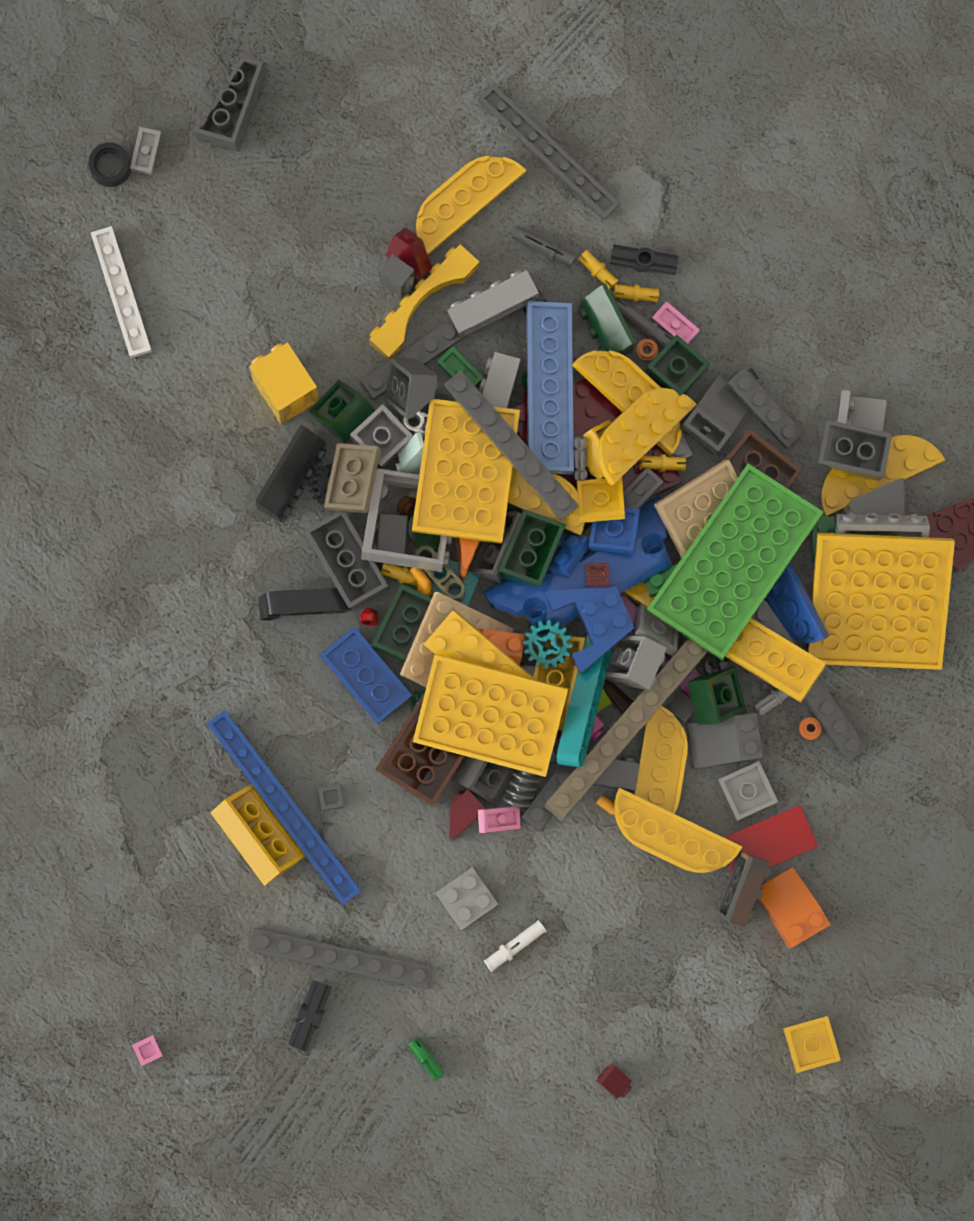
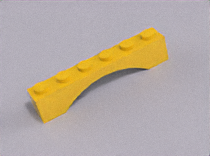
[369,245,480,362]

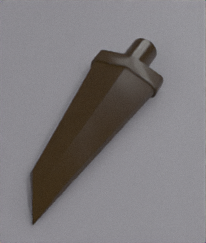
[603,679,634,715]

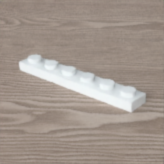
[91,226,152,358]

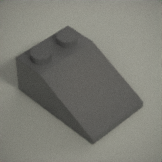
[818,420,893,481]
[687,713,763,769]

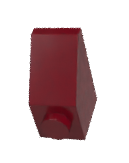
[385,228,432,280]
[449,790,485,841]
[595,1063,632,1099]

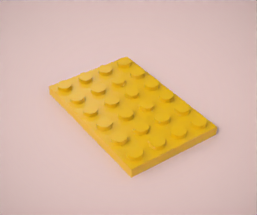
[412,399,520,543]
[413,653,569,777]

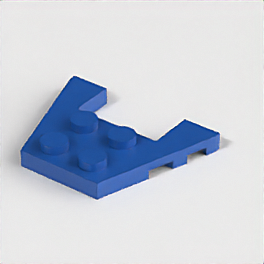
[545,586,634,674]

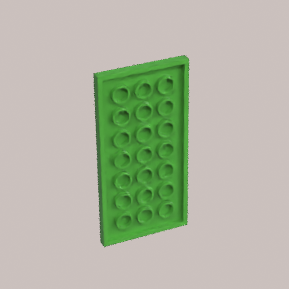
[647,464,824,660]

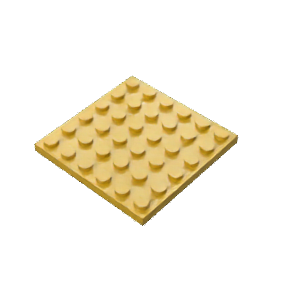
[807,533,955,670]

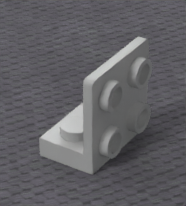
[838,390,887,432]

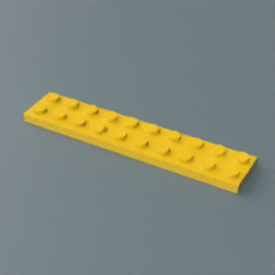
[622,580,826,703]

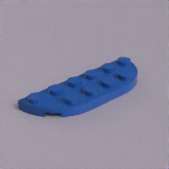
[765,562,829,643]

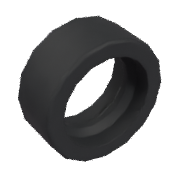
[88,142,131,187]

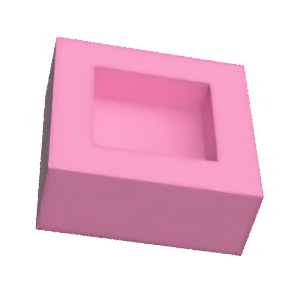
[132,1035,163,1066]

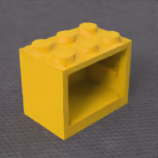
[249,342,319,425]

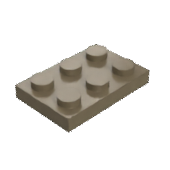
[324,443,381,513]

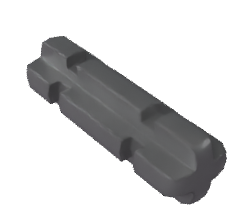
[574,436,587,481]

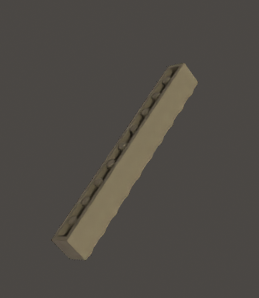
[544,639,708,821]

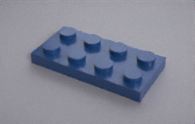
[320,626,412,725]

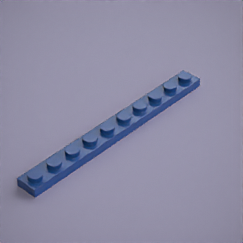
[207,710,361,905]

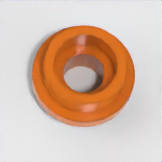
[636,339,658,361]
[799,717,822,740]

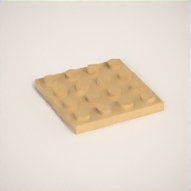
[654,459,738,558]
[400,592,514,687]

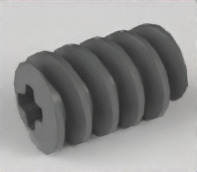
[503,771,542,810]

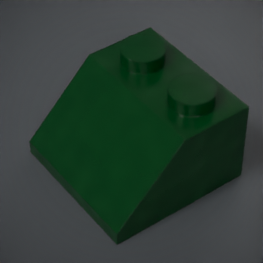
[309,380,375,442]
[687,667,746,725]

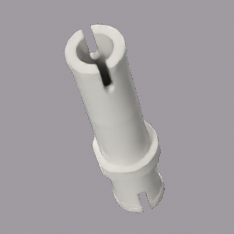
[483,920,547,972]

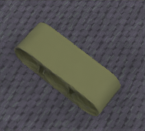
[415,546,466,602]

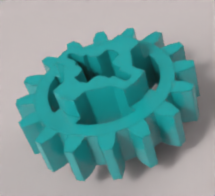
[523,618,573,669]

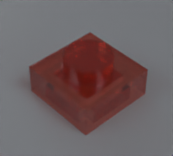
[586,563,609,588]

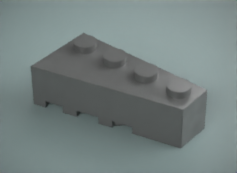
[193,56,268,152]

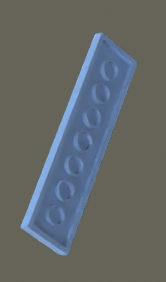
[526,301,574,474]

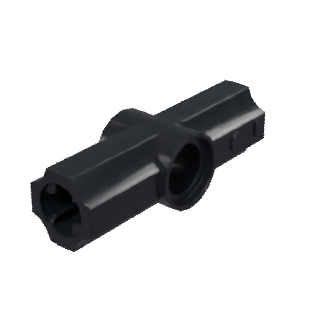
[610,244,679,275]
[289,980,332,1052]

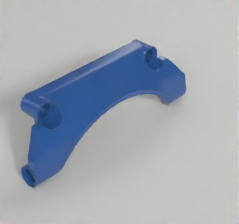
[483,496,672,634]

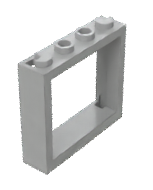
[361,468,452,572]
[835,513,930,538]

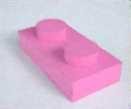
[651,301,700,344]
[478,806,521,833]

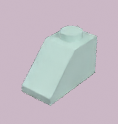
[395,432,424,475]

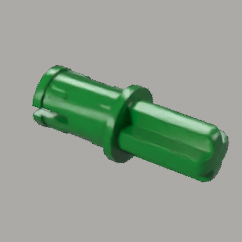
[407,1036,445,1080]

